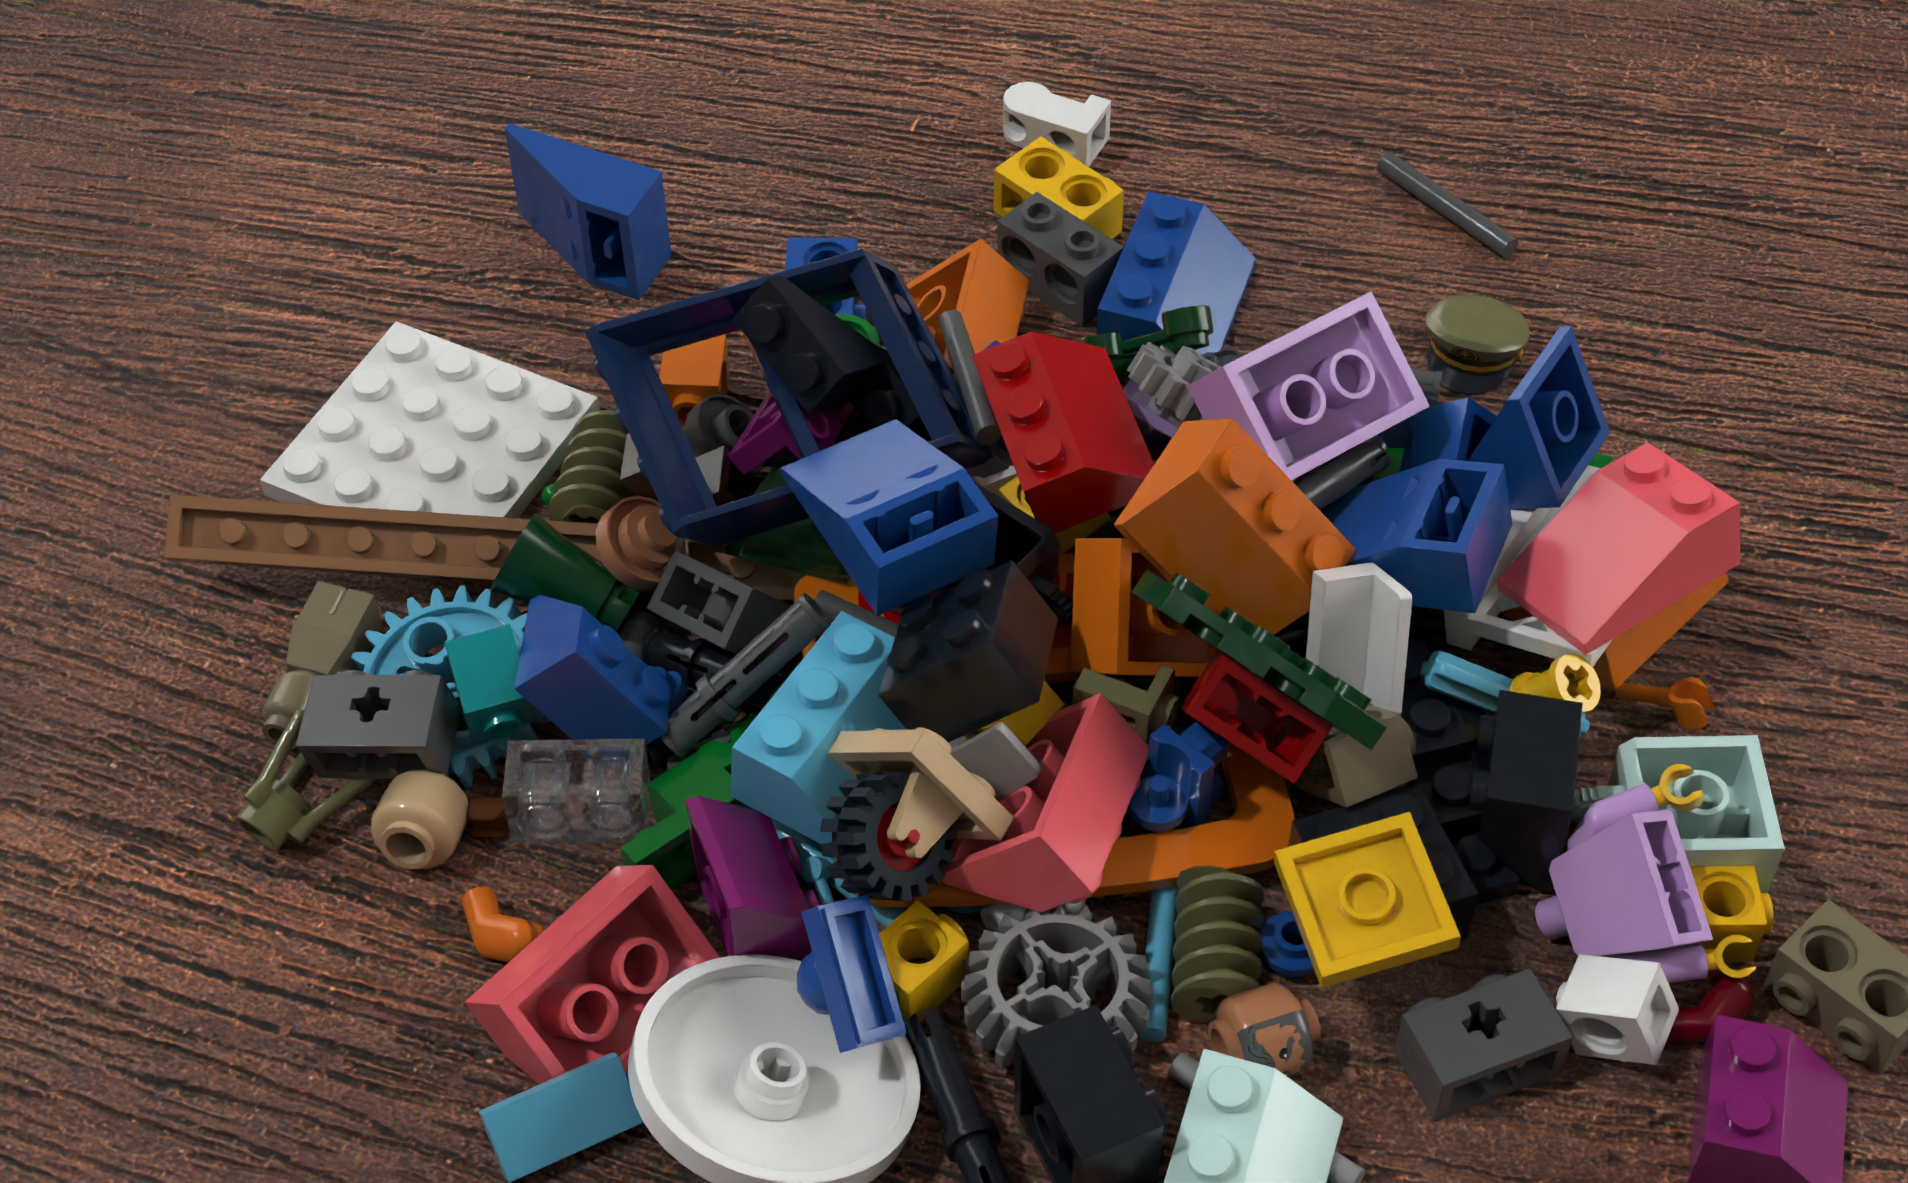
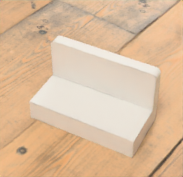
[1306,562,1412,715]

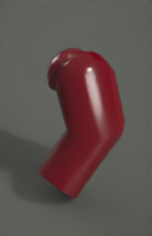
[1666,971,1754,1043]

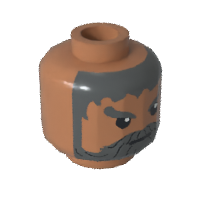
[1208,983,1321,1077]

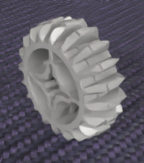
[961,904,1153,1071]

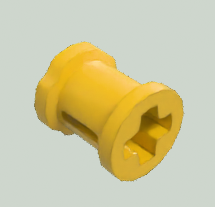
[1509,653,1601,714]

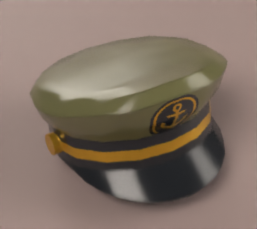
[1425,294,1530,395]

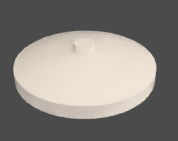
[628,954,921,1183]

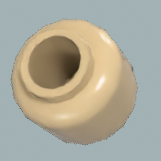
[370,769,468,869]

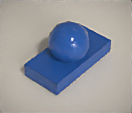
[797,895,907,1053]

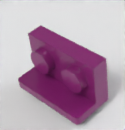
[728,392,854,475]

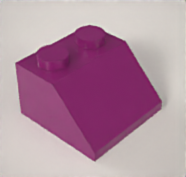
[685,795,820,961]
[1687,1014,1848,1183]

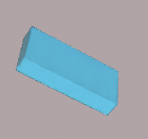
[478,1052,644,1183]

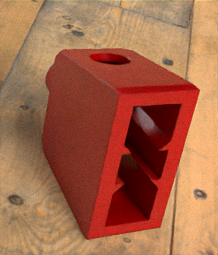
[1180,650,1333,784]

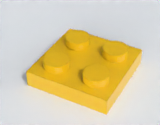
[1274,812,1461,989]

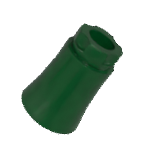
[490,513,641,632]

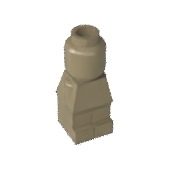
[262,581,384,749]

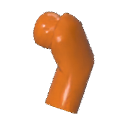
[461,887,545,963]

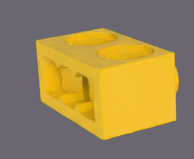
[994,136,1124,239]

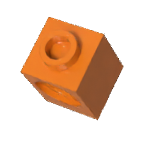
[659,334,730,426]

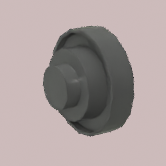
[685,393,766,475]

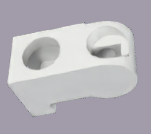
[1003,82,1111,167]

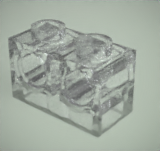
[502,739,651,843]

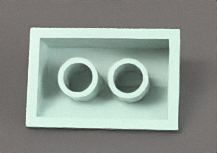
[1164,1048,1343,1183]

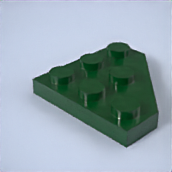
[1132,570,1387,750]

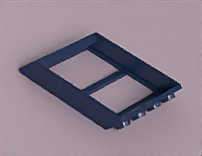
[585,249,994,547]

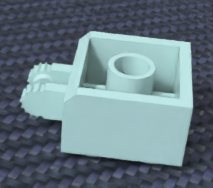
[1571,735,1785,893]

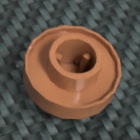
[595,495,688,591]

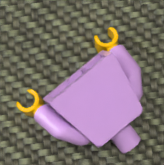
[1535,764,1757,984]

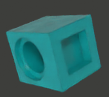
[444,624,536,739]

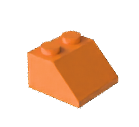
[1070,538,1217,677]

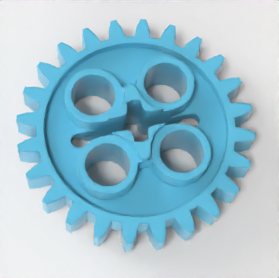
[351,586,551,789]

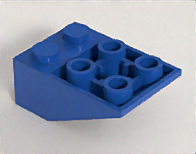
[505,123,671,300]
[781,419,998,616]
[1321,458,1512,613]

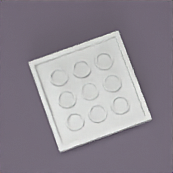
[260,321,600,518]

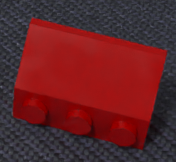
[972,331,1154,534]

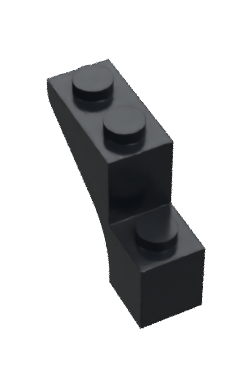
[733,276,928,437]

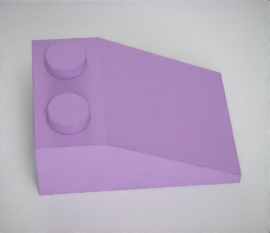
[1187,291,1430,480]

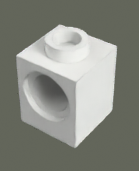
[1555,954,1679,1065]

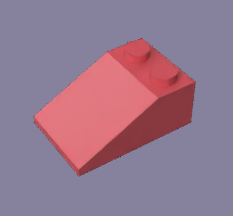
[1497,442,1740,655]

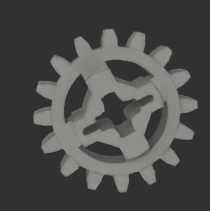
[1127,342,1221,427]

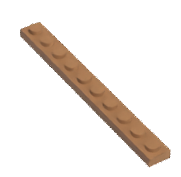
[164,495,808,604]

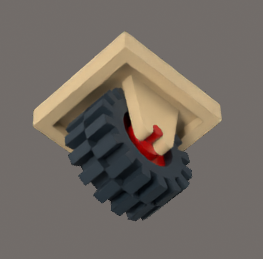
[820,727,1014,901]

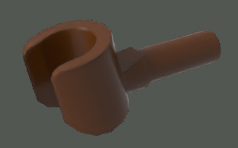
[467,759,529,838]

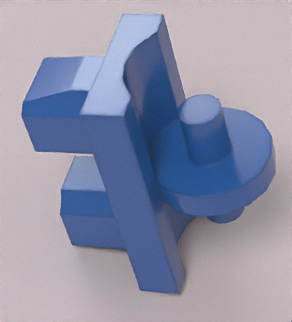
[1128,721,1229,832]

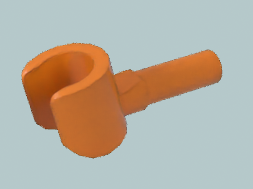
[1616,677,1714,730]

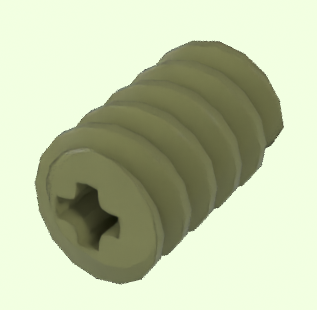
[548,410,633,524]
[1171,865,1264,1024]

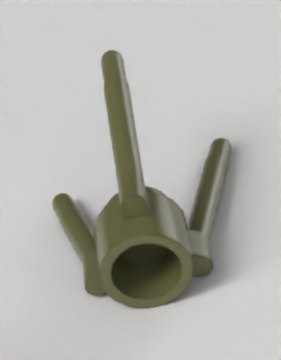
[234,709,377,851]

